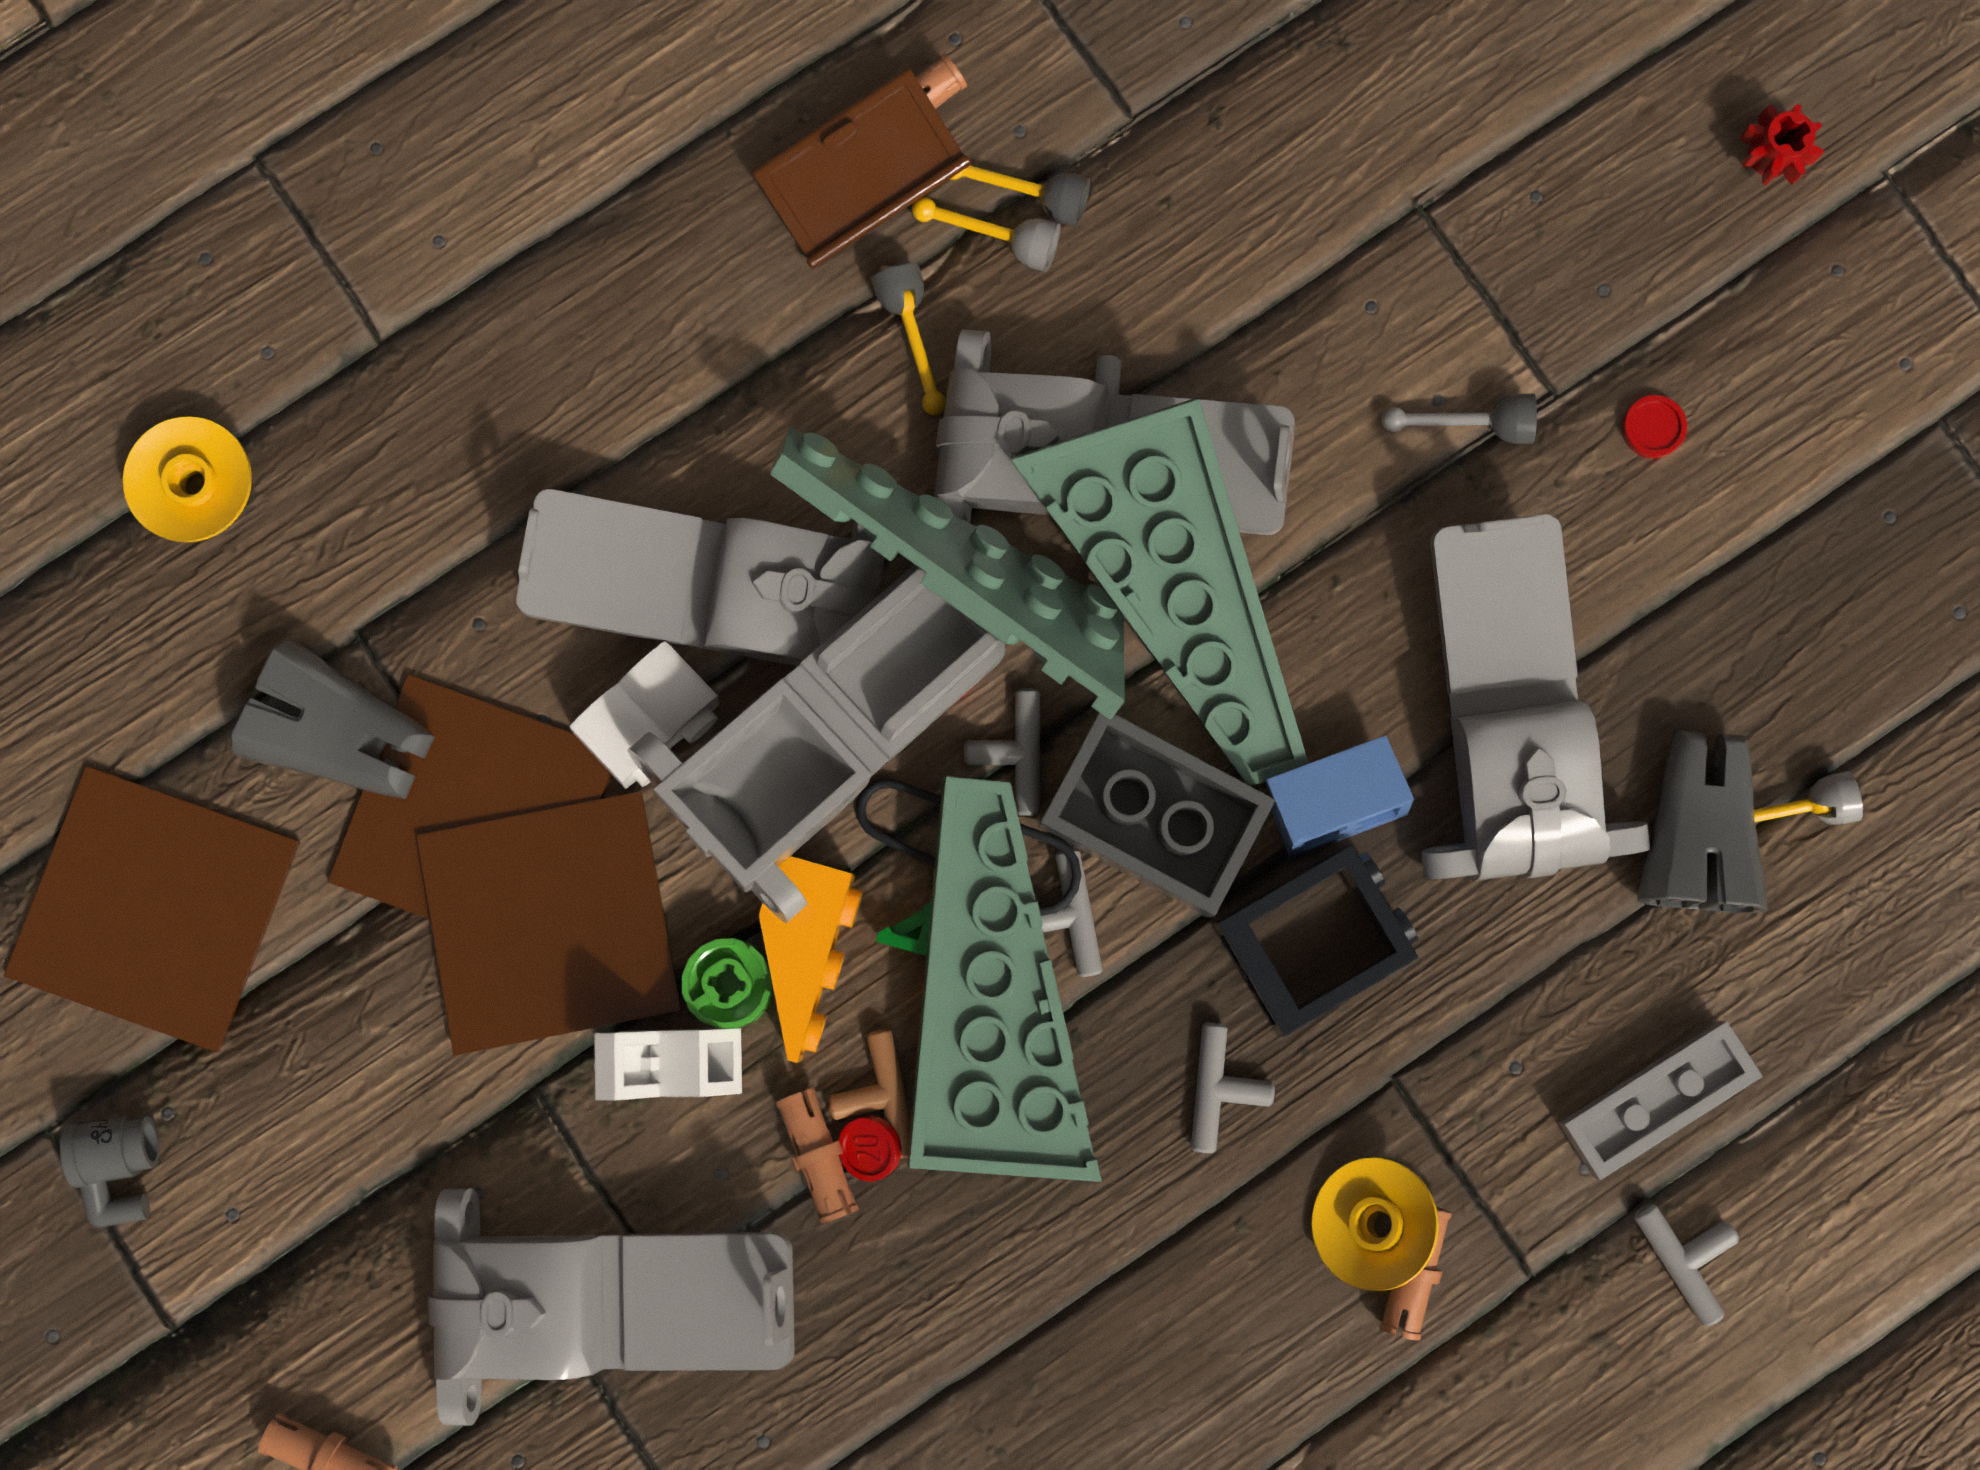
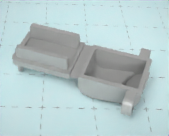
[933,329,1295,535]
[516,489,885,666]
[1421,514,1650,881]
[628,565,1005,923]
[428,1188,795,1425]

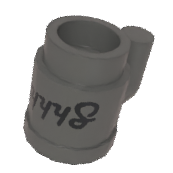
[60,1115,160,1227]

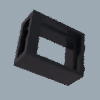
[1212,845,1419,1037]

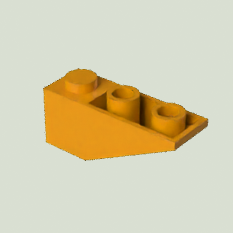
[759,856,863,1063]

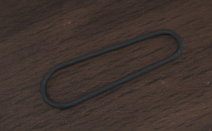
[857,779,1082,916]

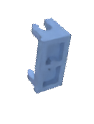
[1266,735,1414,859]

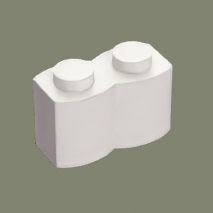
[569,641,720,789]

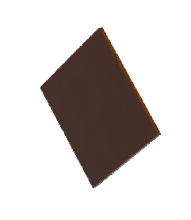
[328,674,611,919]
[3,766,300,1052]
[416,791,682,1056]

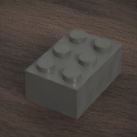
[1039,713,1276,918]

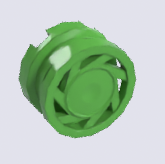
[682,938,774,1029]

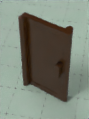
[751,67,971,268]

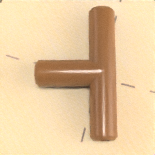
[828,1028,911,1159]

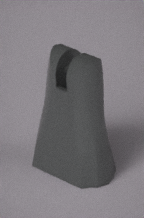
[231,639,435,799]
[1637,730,1768,913]

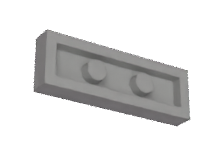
[1559,1021,1763,1180]

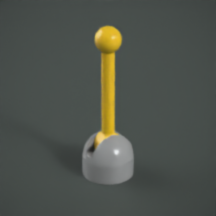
[912,197,1061,273]
[1754,771,1863,825]

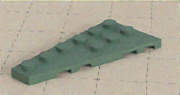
[1010,398,1309,786]
[770,427,1125,720]
[907,776,1102,1182]

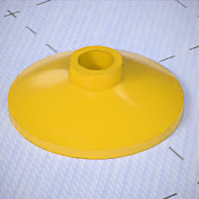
[123,417,252,543]
[1312,1157,1439,1291]

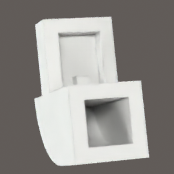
[594,1028,742,1100]

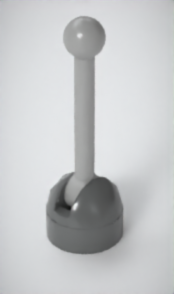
[1381,393,1537,444]

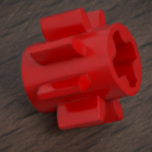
[1740,104,1824,185]

